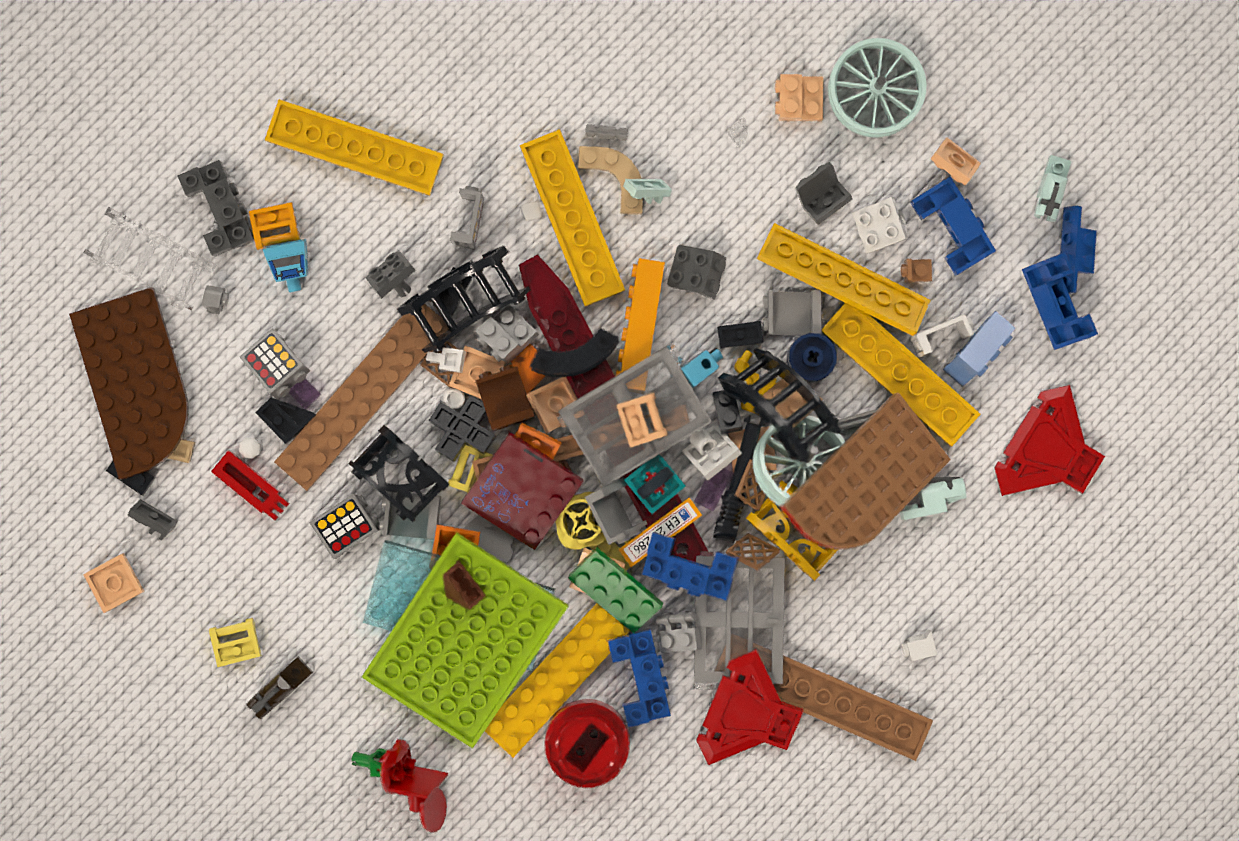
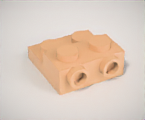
[775,74,823,121]

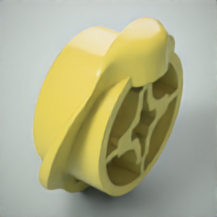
[555,492,606,550]

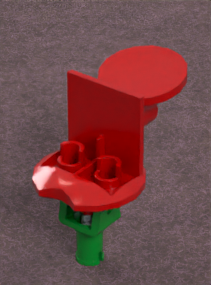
[351,739,448,833]

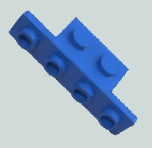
[1060,205,1097,293]

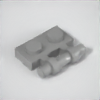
[656,611,702,653]

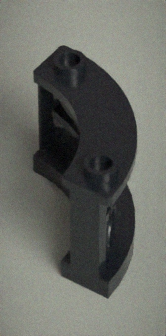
[530,328,619,377]
[348,425,450,523]

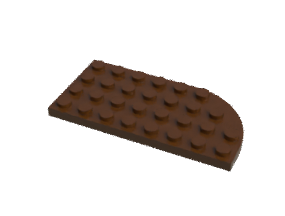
[69,287,189,480]

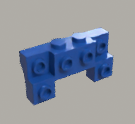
[910,176,996,276]
[1022,252,1098,350]
[642,532,739,601]
[608,629,671,727]

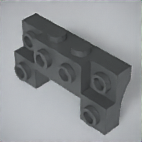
[177,160,254,257]

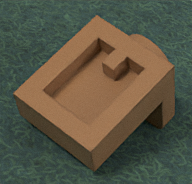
[901,259,932,283]

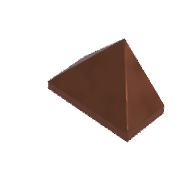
[442,561,486,610]

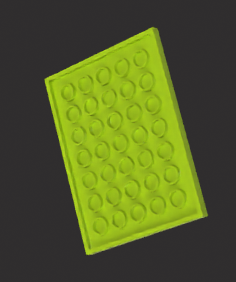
[361,532,569,749]

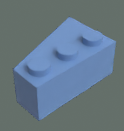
[943,311,1015,386]

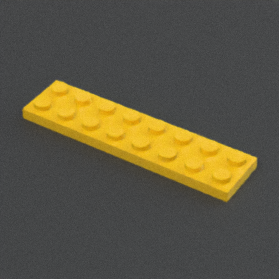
[264,99,444,196]
[520,129,625,307]
[757,223,931,336]
[821,303,981,447]
[485,603,630,758]

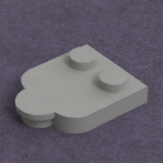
[463,515,514,563]

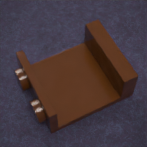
[475,364,534,432]

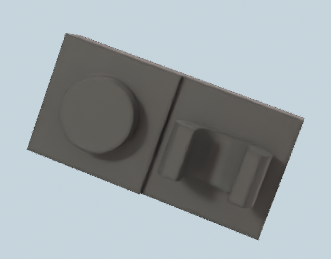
[128,499,178,540]

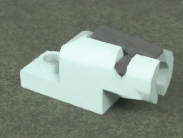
[1034,155,1072,222]
[900,477,966,520]

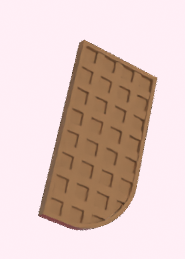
[780,392,951,549]

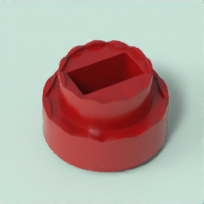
[545,699,630,788]

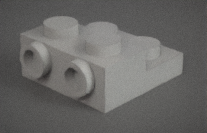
[475,304,539,365]

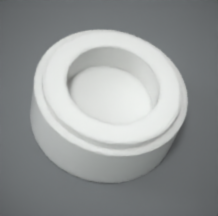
[443,388,465,410]

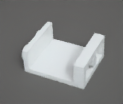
[910,314,974,358]

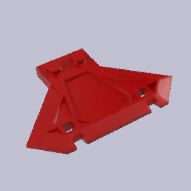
[994,385,1105,496]
[696,649,803,765]

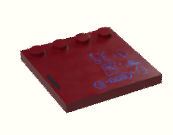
[461,432,584,550]

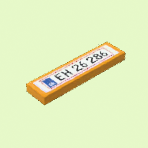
[618,498,702,567]

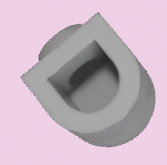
[201,285,229,314]

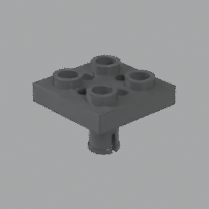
[365,250,416,298]

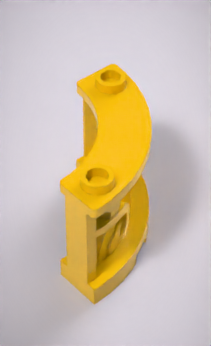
[746,480,839,581]

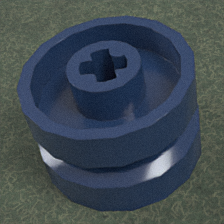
[786,333,837,383]

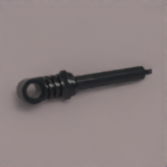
[713,415,765,543]

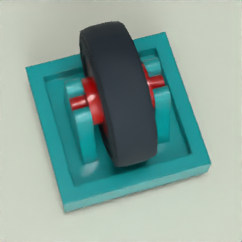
[624,454,686,514]

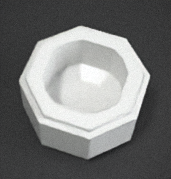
[239,438,262,459]

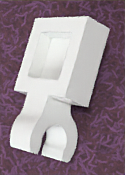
[426,347,466,373]

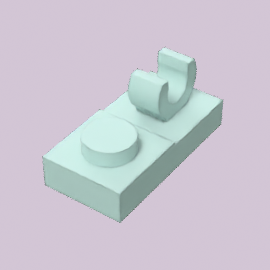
[623,179,672,204]

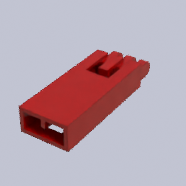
[211,450,290,521]

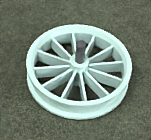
[828,38,926,138]
[753,416,845,506]

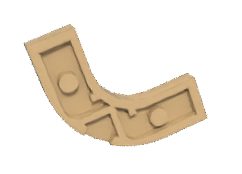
[579,146,643,215]

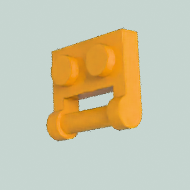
[249,202,300,250]

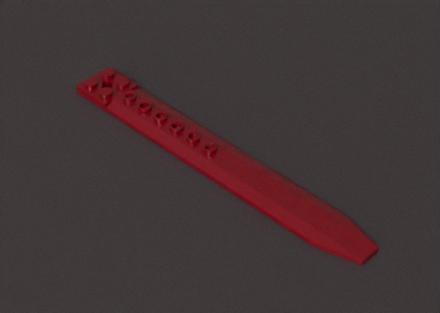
[518,254,711,562]

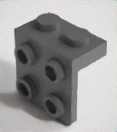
[795,162,853,225]
[667,245,726,299]

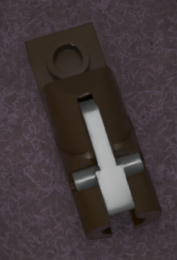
[246,656,313,720]

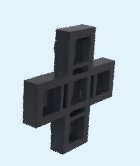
[429,395,496,462]

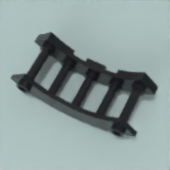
[397,245,531,353]
[718,348,842,462]

